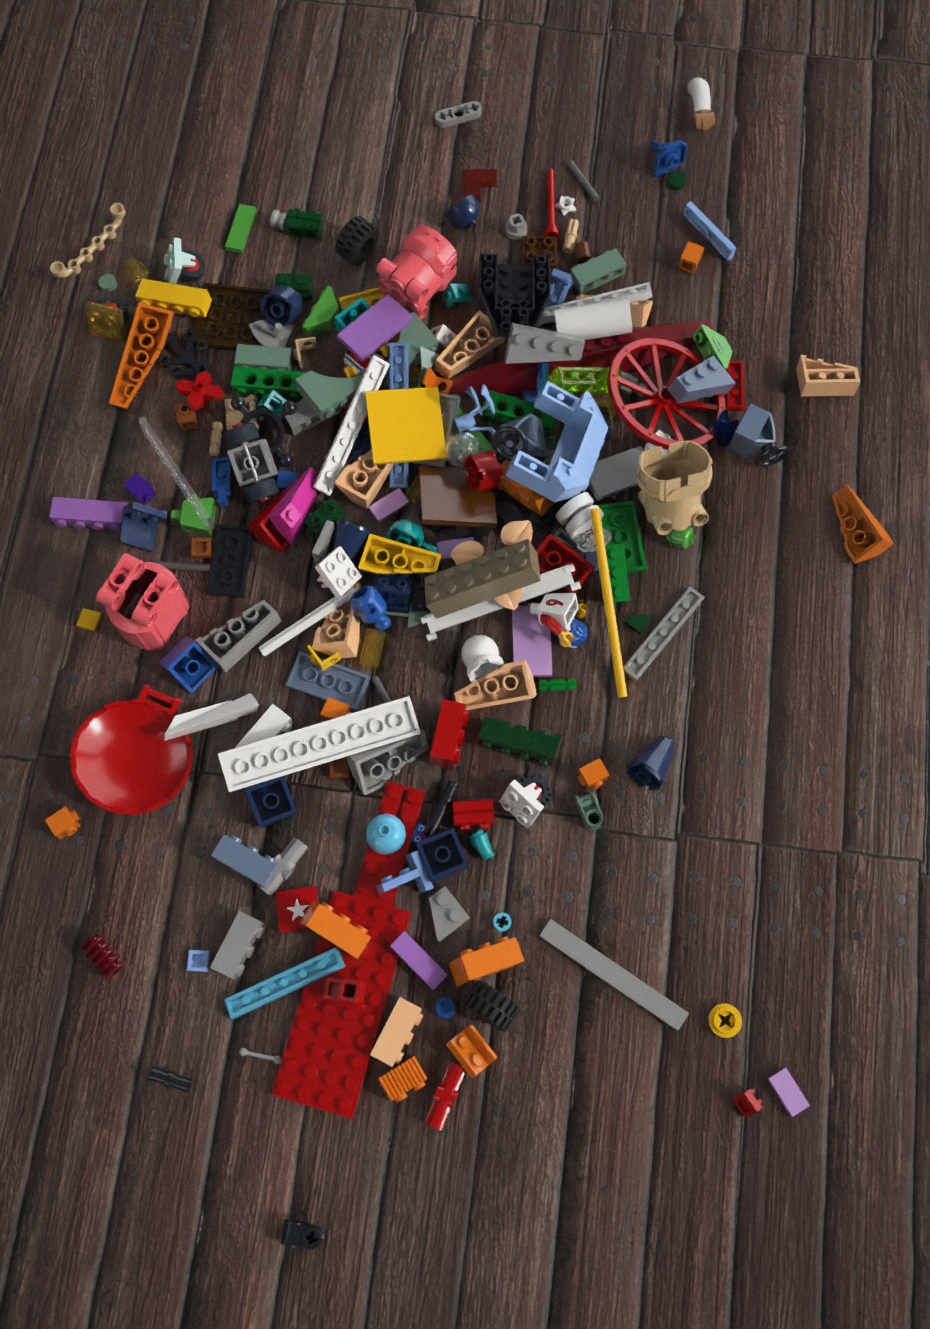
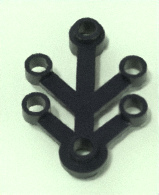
[159,330,212,378]

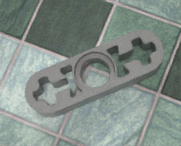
[435,101,482,128]

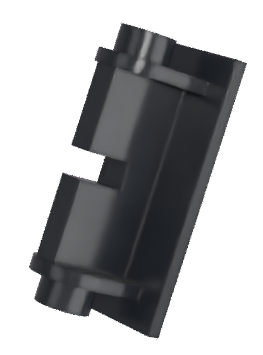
[412,573,430,612]

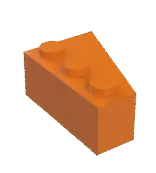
[497,460,555,517]
[299,902,371,959]
[449,936,524,987]

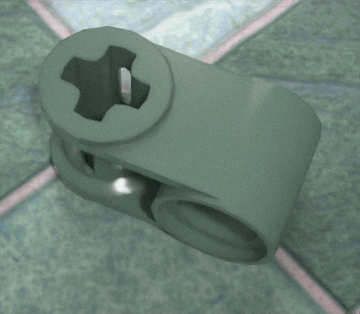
[574,790,603,831]

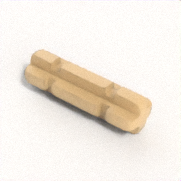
[209,422,223,456]

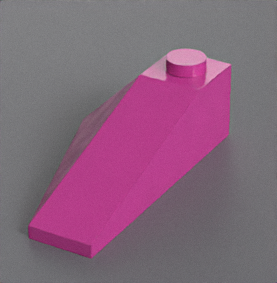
[267,467,318,544]

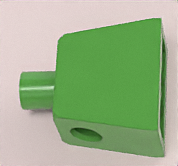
[171,498,216,538]

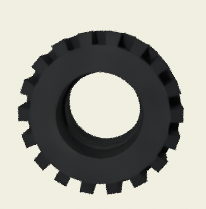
[335,216,380,266]
[463,980,520,1032]

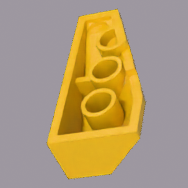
[358,534,442,574]

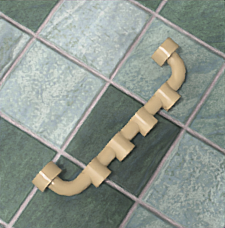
[50,203,126,278]

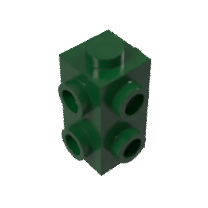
[304,498,345,539]

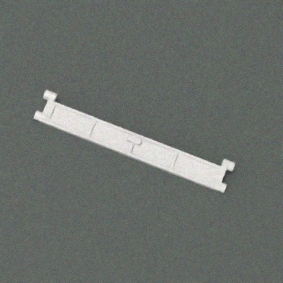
[420,564,581,642]

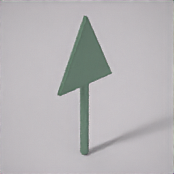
[385,602,429,628]

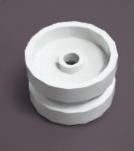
[555,492,604,539]

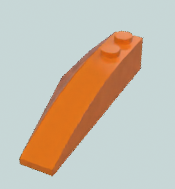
[109,302,174,409]

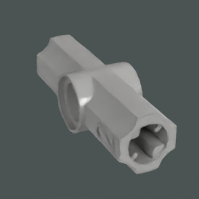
[257,837,308,896]

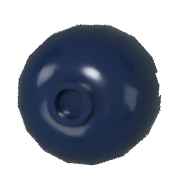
[445,194,480,229]

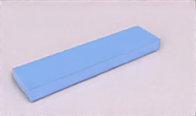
[684,201,736,261]

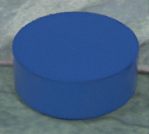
[435,997,456,1019]

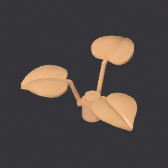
[451,520,533,610]

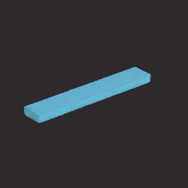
[224,947,346,1019]

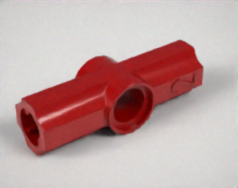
[425,1062,466,1130]

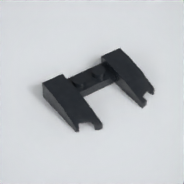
[495,492,574,534]

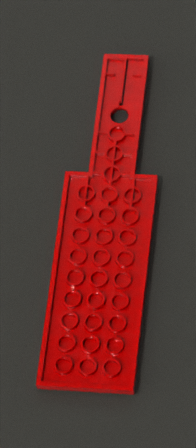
[271,781,426,1119]

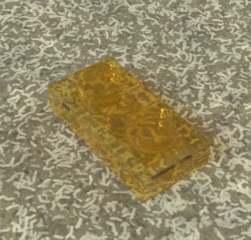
[359,628,386,670]

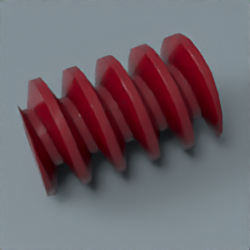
[81,934,126,980]

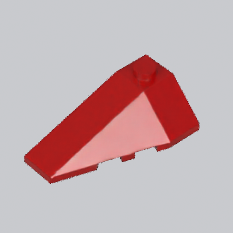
[247,475,302,552]

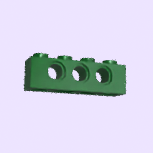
[231,366,306,401]
[482,390,557,436]

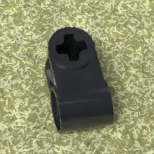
[280,1219,324,1249]

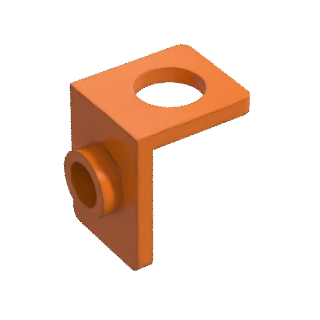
[422,367,453,394]

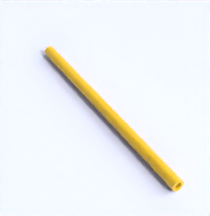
[590,508,627,698]

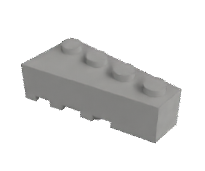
[504,323,585,364]
[195,600,281,673]

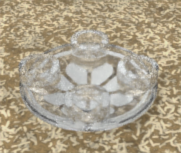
[575,525,612,552]

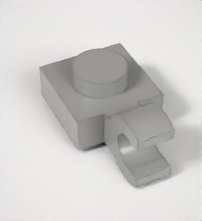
[617,372,647,398]

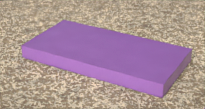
[337,294,414,362]

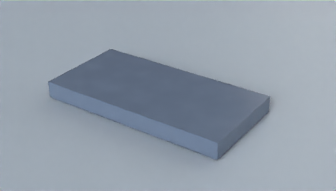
[285,651,371,712]

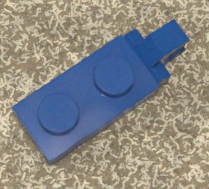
[212,457,232,508]

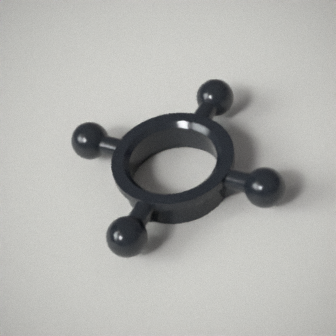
[228,396,297,468]

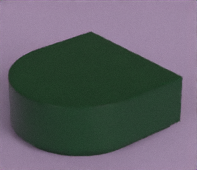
[668,172,686,190]

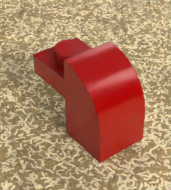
[323,977,366,1005]

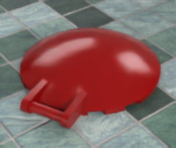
[70,684,193,815]

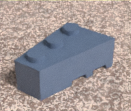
[667,355,736,403]
[211,834,279,889]

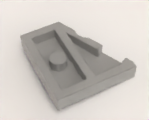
[429,886,470,943]

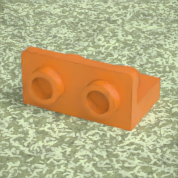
[446,1024,497,1079]

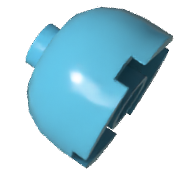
[366,814,406,855]

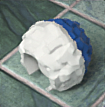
[558,618,588,648]

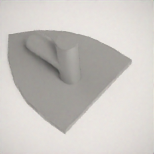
[249,320,294,348]

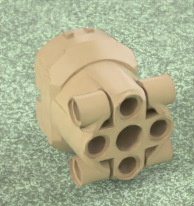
[636,440,713,535]

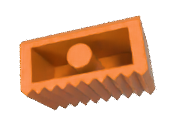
[378,1056,428,1103]

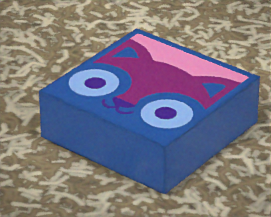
[411,822,431,844]

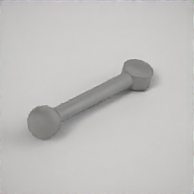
[239,1048,282,1064]

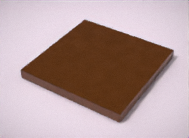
[419,466,497,528]

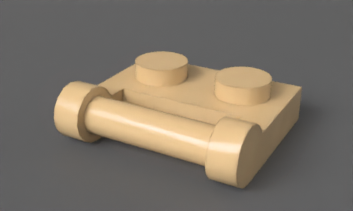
[225,395,260,431]

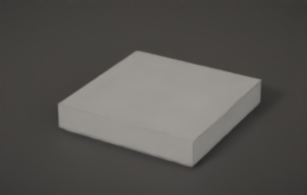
[312,520,335,565]

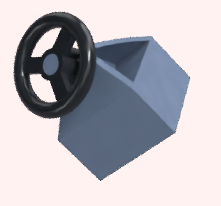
[728,404,790,467]
[492,413,547,462]

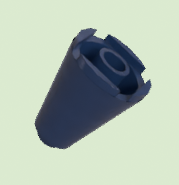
[333,520,372,564]
[626,736,675,791]

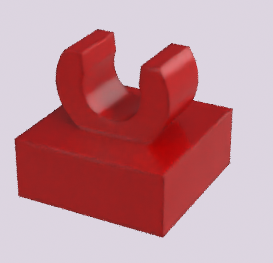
[732,1089,762,1118]

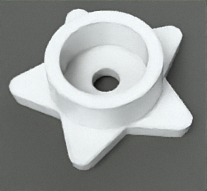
[555,196,576,216]

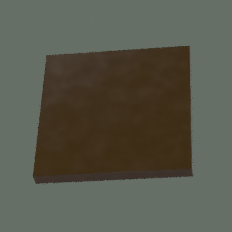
[194,283,272,351]

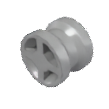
[270,209,288,231]

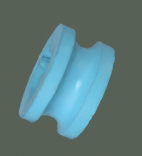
[493,913,511,932]

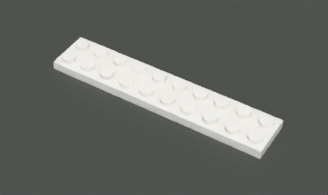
[218,696,421,792]

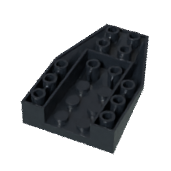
[479,254,550,337]

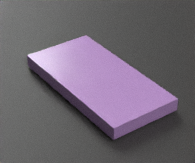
[512,603,552,677]

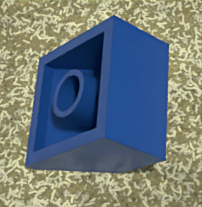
[159,636,219,694]

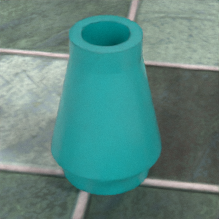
[469,829,494,860]

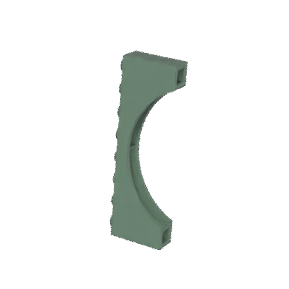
[296,311,439,420]

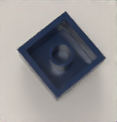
[245,776,297,829]
[416,828,469,884]

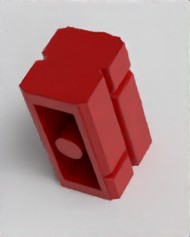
[453,799,494,831]

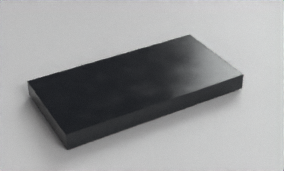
[206,524,254,598]

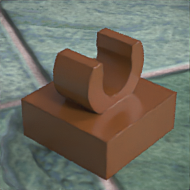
[191,538,212,559]

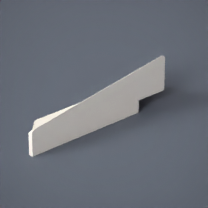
[164,693,259,741]

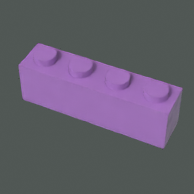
[49,497,128,532]

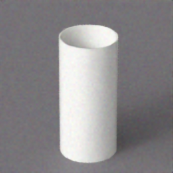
[555,298,633,340]

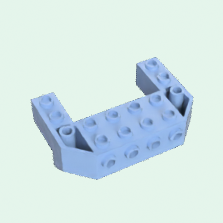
[505,381,608,502]

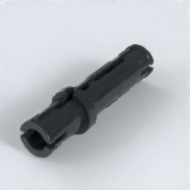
[423,780,459,837]

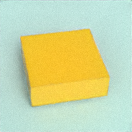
[76,608,102,632]

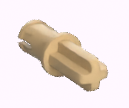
[562,219,578,254]

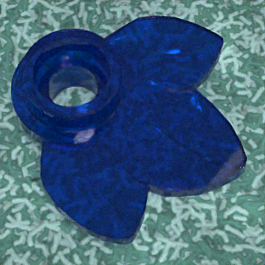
[713,410,738,447]

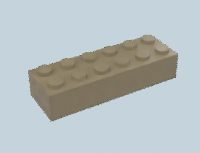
[425,539,541,619]

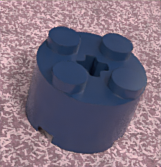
[261,285,302,327]

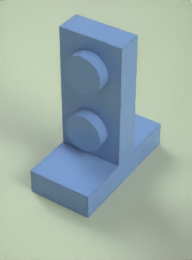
[546,268,574,307]
[376,850,434,893]

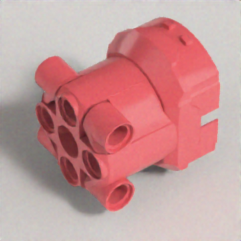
[376,224,457,320]

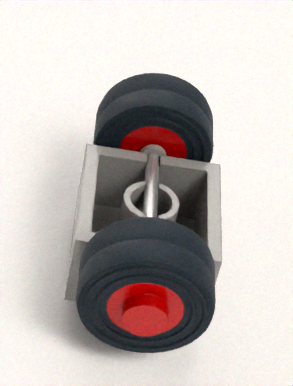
[223,423,279,503]

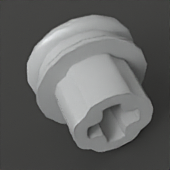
[505,214,527,240]

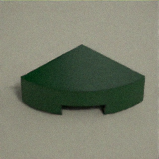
[624,614,651,634]

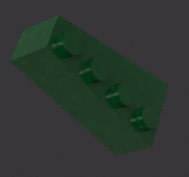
[478,716,561,767]

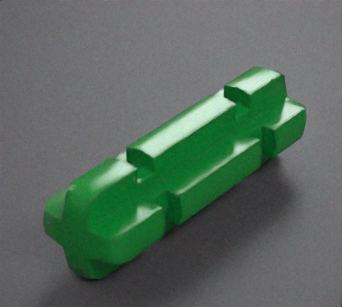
[538,678,576,691]

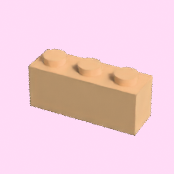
[370,997,424,1067]

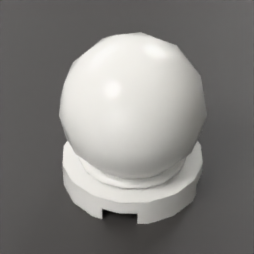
[461,635,504,683]

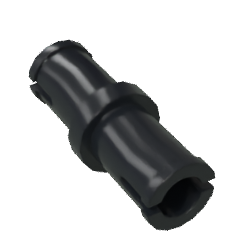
[147,1066,192,1093]

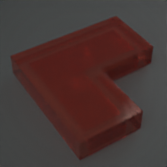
[463,169,497,202]

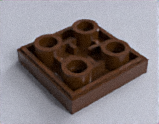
[522,236,557,270]

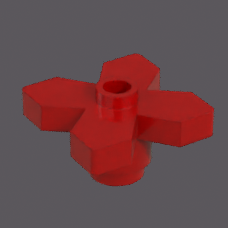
[175,371,224,411]

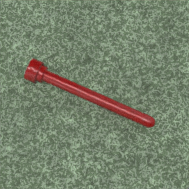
[545,168,559,238]

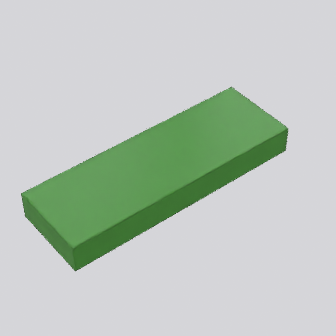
[225,204,257,254]

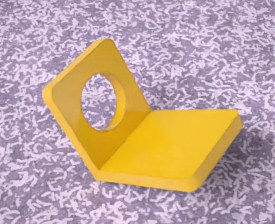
[307,645,341,671]

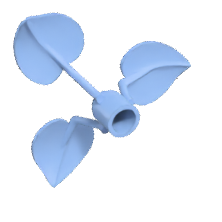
[454,384,504,461]

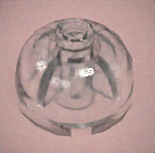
[444,432,481,469]

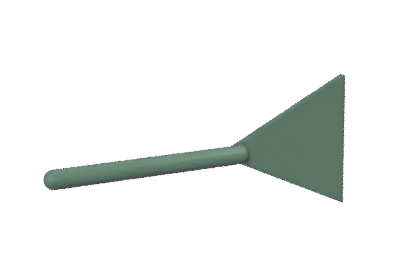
[416,346,440,388]

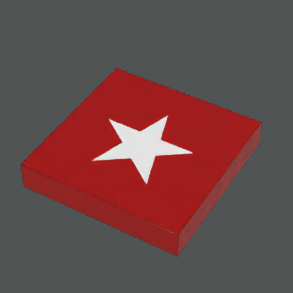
[276,886,318,933]

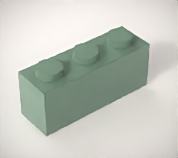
[570,248,626,295]
[234,344,293,371]

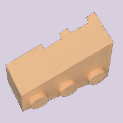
[796,354,860,396]

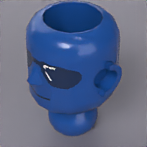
[350,586,391,631]

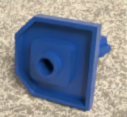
[650,140,688,177]
[523,363,550,403]

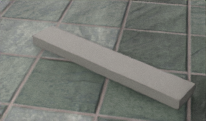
[623,586,705,682]

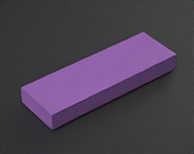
[389,931,448,990]

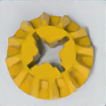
[708,1004,742,1038]

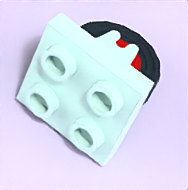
[164,238,206,284]

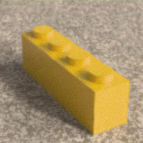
[135,279,212,318]

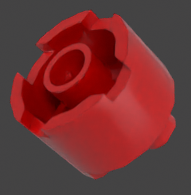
[463,450,504,492]

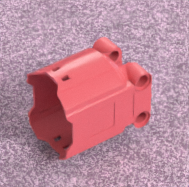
[96,553,189,651]

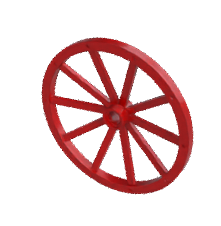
[607,338,725,450]

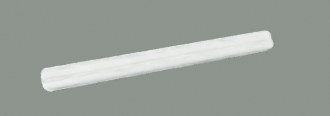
[259,586,356,656]

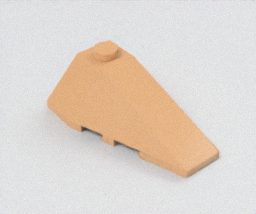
[335,450,394,510]
[312,583,361,658]

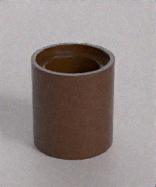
[574,241,592,265]

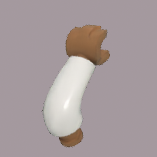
[688,77,715,130]

